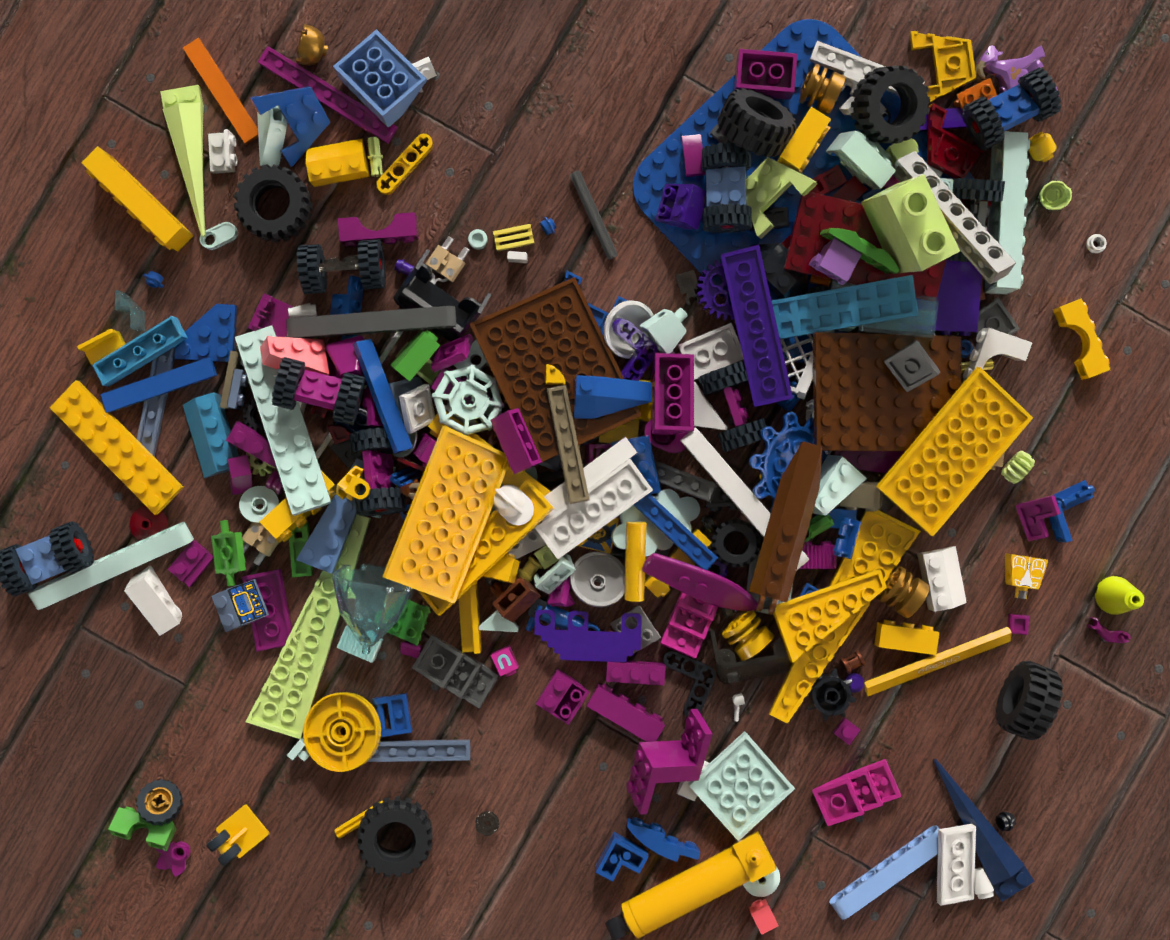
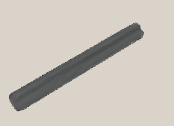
[570,171,618,260]

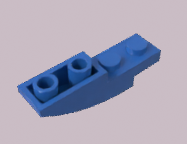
[626,817,700,862]

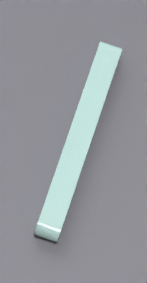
[27,522,194,610]

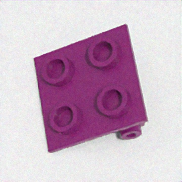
[248,293,293,337]

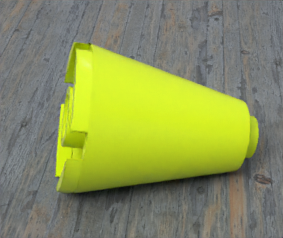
[1095,576,1144,615]

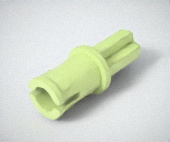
[368,137,383,177]

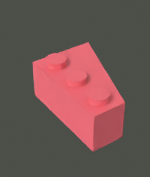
[260,336,329,375]

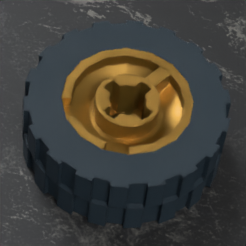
[136,779,183,826]

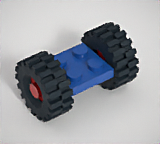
[962,67,1062,151]

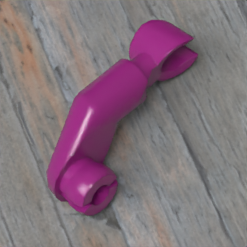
[1086,617,1131,643]

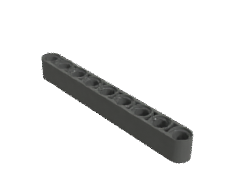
[286,306,456,339]

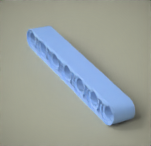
[829,825,940,920]

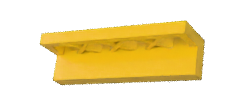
[459,582,482,654]

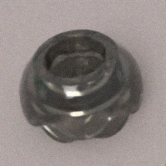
[475,811,499,836]

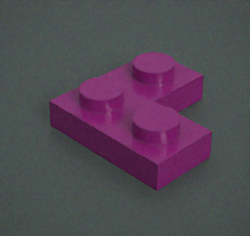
[1015,495,1061,542]

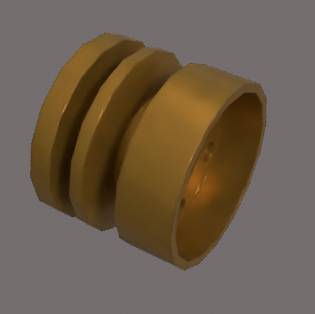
[799,64,846,115]
[878,566,930,618]

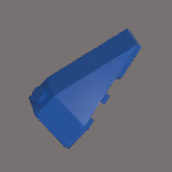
[573,375,652,419]

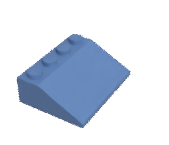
[333,29,427,127]

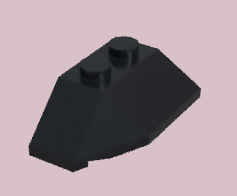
[751,243,808,299]

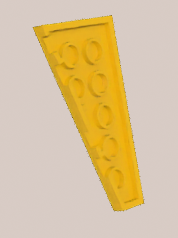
[774,569,887,663]

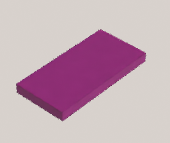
[242,569,293,652]

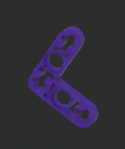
[612,318,658,381]

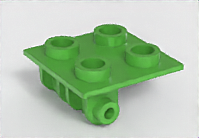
[387,596,431,645]

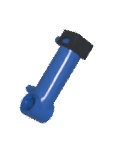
[526,597,600,632]

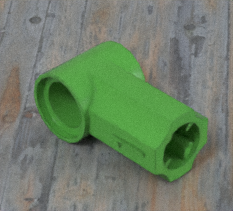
[804,514,835,542]

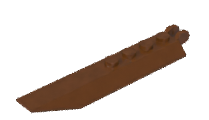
[749,441,822,615]

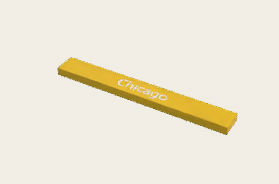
[865,627,1012,696]

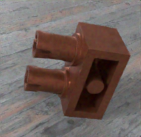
[490,575,541,622]

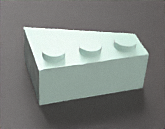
[826,131,896,189]
[813,455,867,516]

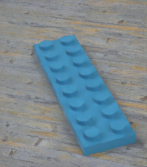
[772,275,918,339]

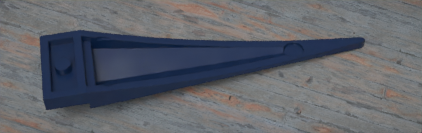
[933,758,1034,902]

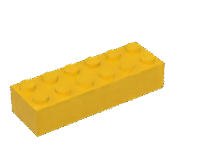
[81,146,194,252]

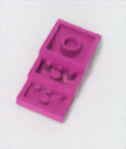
[660,592,718,659]
[812,759,901,826]

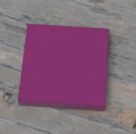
[430,334,473,372]

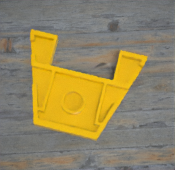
[909,31,976,104]

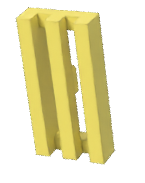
[493,224,534,251]

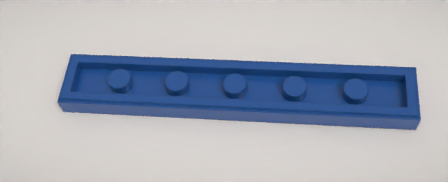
[352,339,413,454]
[101,357,217,413]
[633,493,718,570]

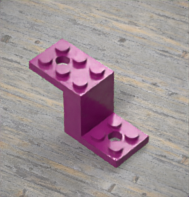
[626,709,713,814]

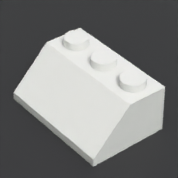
[917,546,967,612]

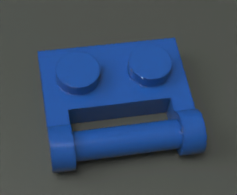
[372,693,413,737]

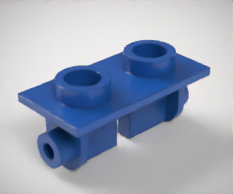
[1051,480,1095,511]
[833,517,861,559]

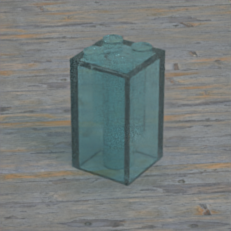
[856,296,939,339]

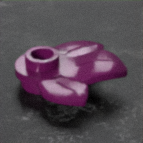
[155,841,191,877]

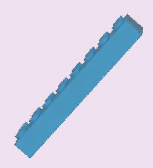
[93,316,188,387]

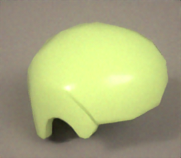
[1040,181,1072,210]

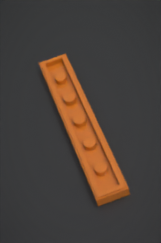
[183,38,259,145]

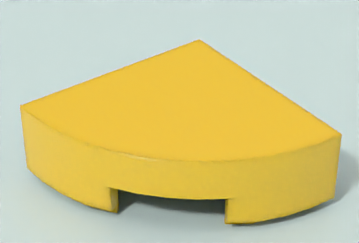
[545,364,565,385]

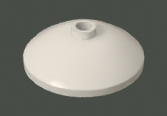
[604,300,654,359]

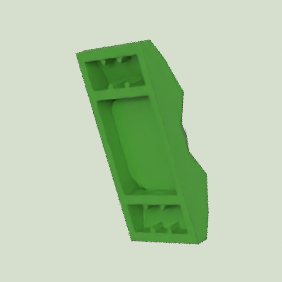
[820,228,899,274]

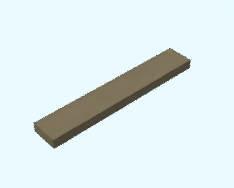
[546,385,590,504]

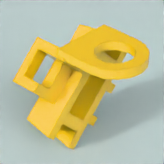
[335,466,370,501]

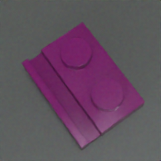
[168,540,214,587]

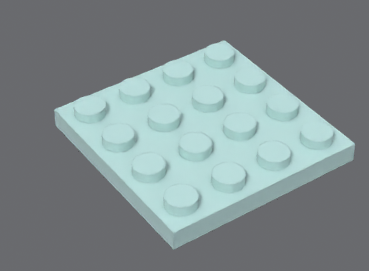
[688,731,795,841]

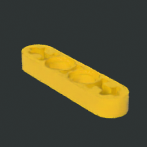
[377,134,433,195]

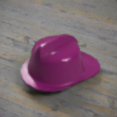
[644,419,688,453]

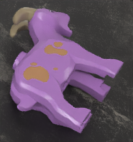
[975,45,1059,96]

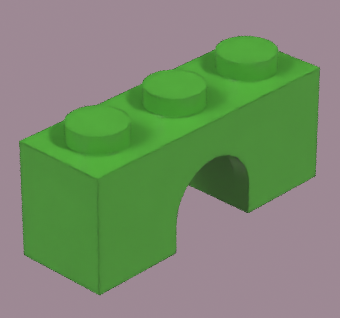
[108,807,177,851]

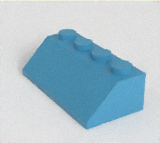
[183,392,239,478]

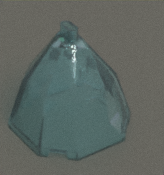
[332,564,415,654]

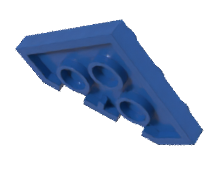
[175,304,238,362]

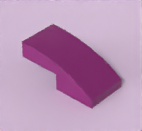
[681,134,705,177]

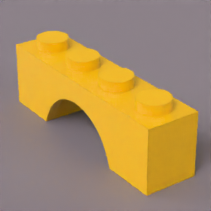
[1053,298,1110,380]

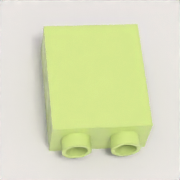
[861,174,960,273]

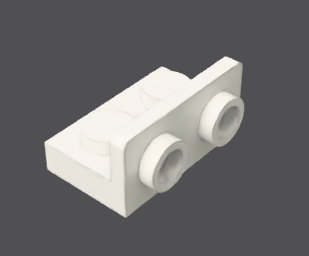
[208,129,237,173]

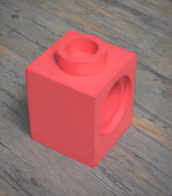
[748,899,779,935]

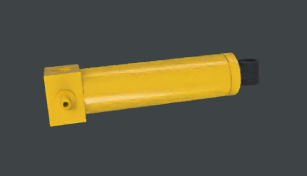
[605,831,777,940]

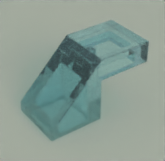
[115,290,145,331]

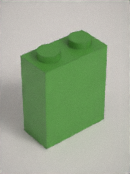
[391,330,440,381]

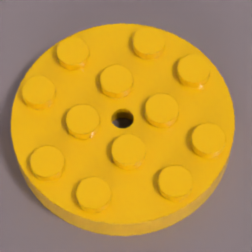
[303,692,381,772]

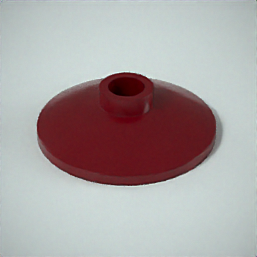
[130,506,168,541]

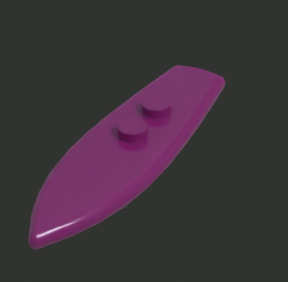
[642,553,758,611]

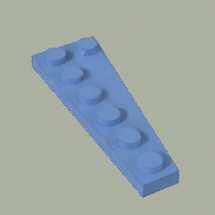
[296,459,366,574]

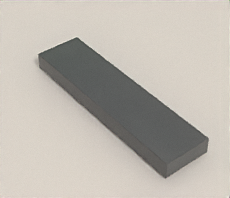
[654,460,718,503]

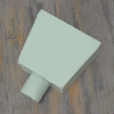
[640,308,688,353]

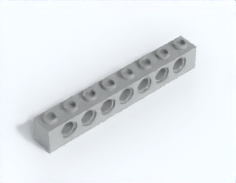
[893,151,1016,284]

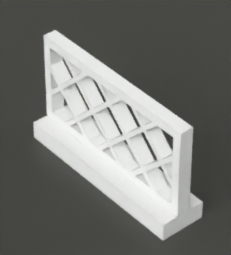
[780,330,835,399]

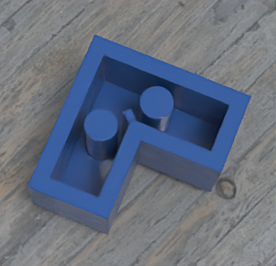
[595,832,649,882]

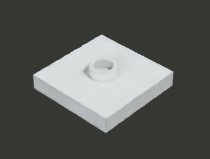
[399,384,435,434]

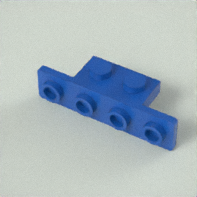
[330,275,364,340]

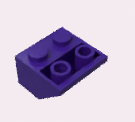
[655,184,707,230]

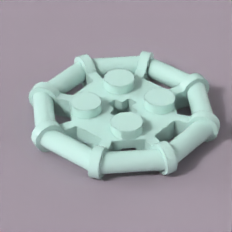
[432,365,504,436]

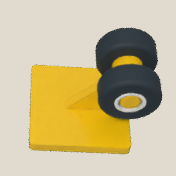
[206,804,269,866]

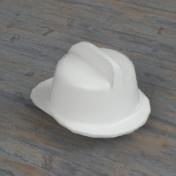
[494,485,534,526]

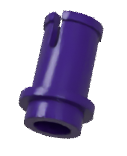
[394,259,414,276]

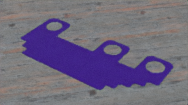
[534,610,642,662]

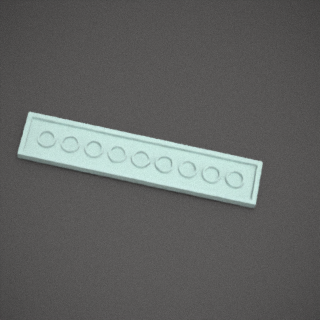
[235,325,332,516]

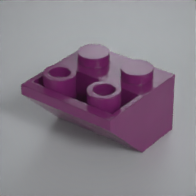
[536,668,590,725]

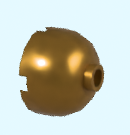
[296,24,328,66]

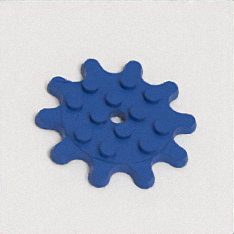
[749,412,832,513]

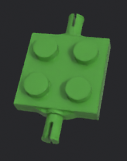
[211,520,246,586]

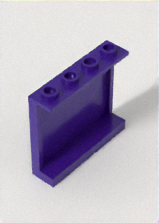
[896,260,982,336]

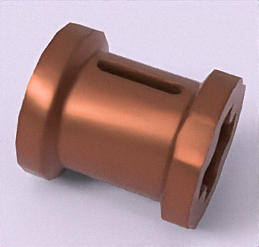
[840,650,866,674]

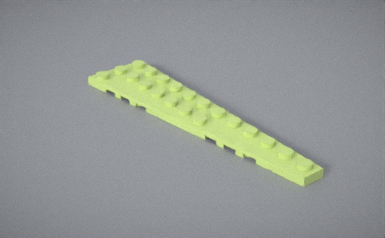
[246,515,371,739]

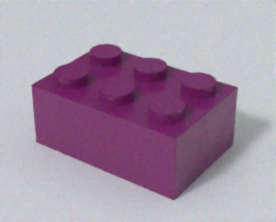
[734,49,798,100]

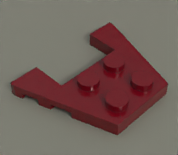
[927,103,984,179]

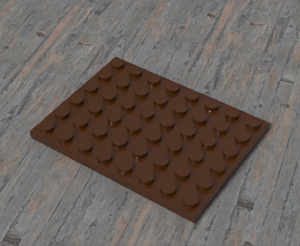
[469,277,642,462]
[813,332,962,451]

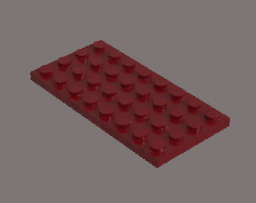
[784,192,947,303]

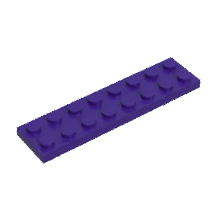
[721,245,793,407]

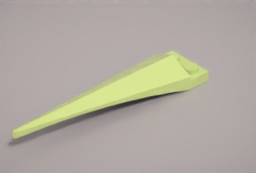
[160,85,206,237]

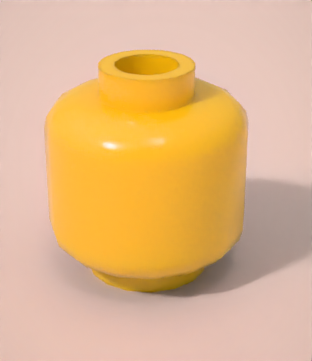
[1028,132,1057,162]

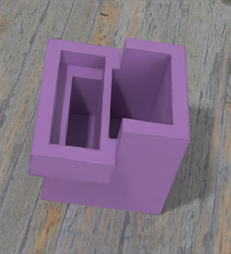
[809,238,862,285]

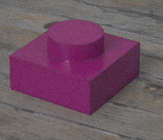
[833,717,860,745]

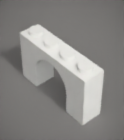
[963,328,1032,383]

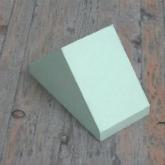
[479,610,519,632]

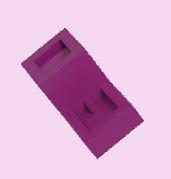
[227,455,252,495]

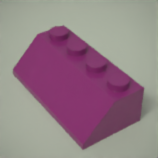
[652,353,694,435]

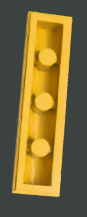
[624,522,647,602]

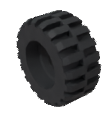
[851,65,930,144]
[717,88,796,157]
[234,164,313,243]
[996,660,1063,741]
[357,796,433,877]

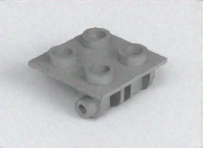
[610,605,661,654]

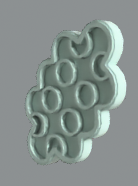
[611,489,700,556]

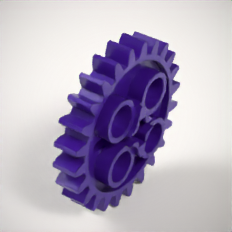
[696,259,735,321]

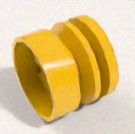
[722,610,774,661]

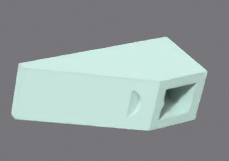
[257,106,287,167]

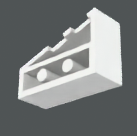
[124,566,182,636]

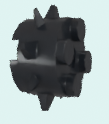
[807,668,856,721]

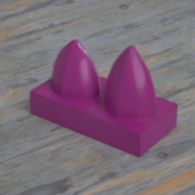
[547,576,575,607]

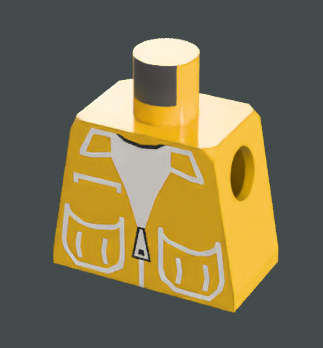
[1005,553,1048,599]

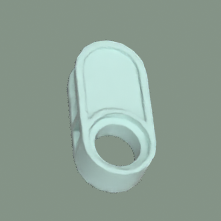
[200,222,238,250]

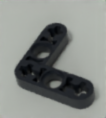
[663,650,716,717]

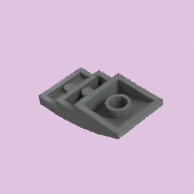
[412,635,500,708]

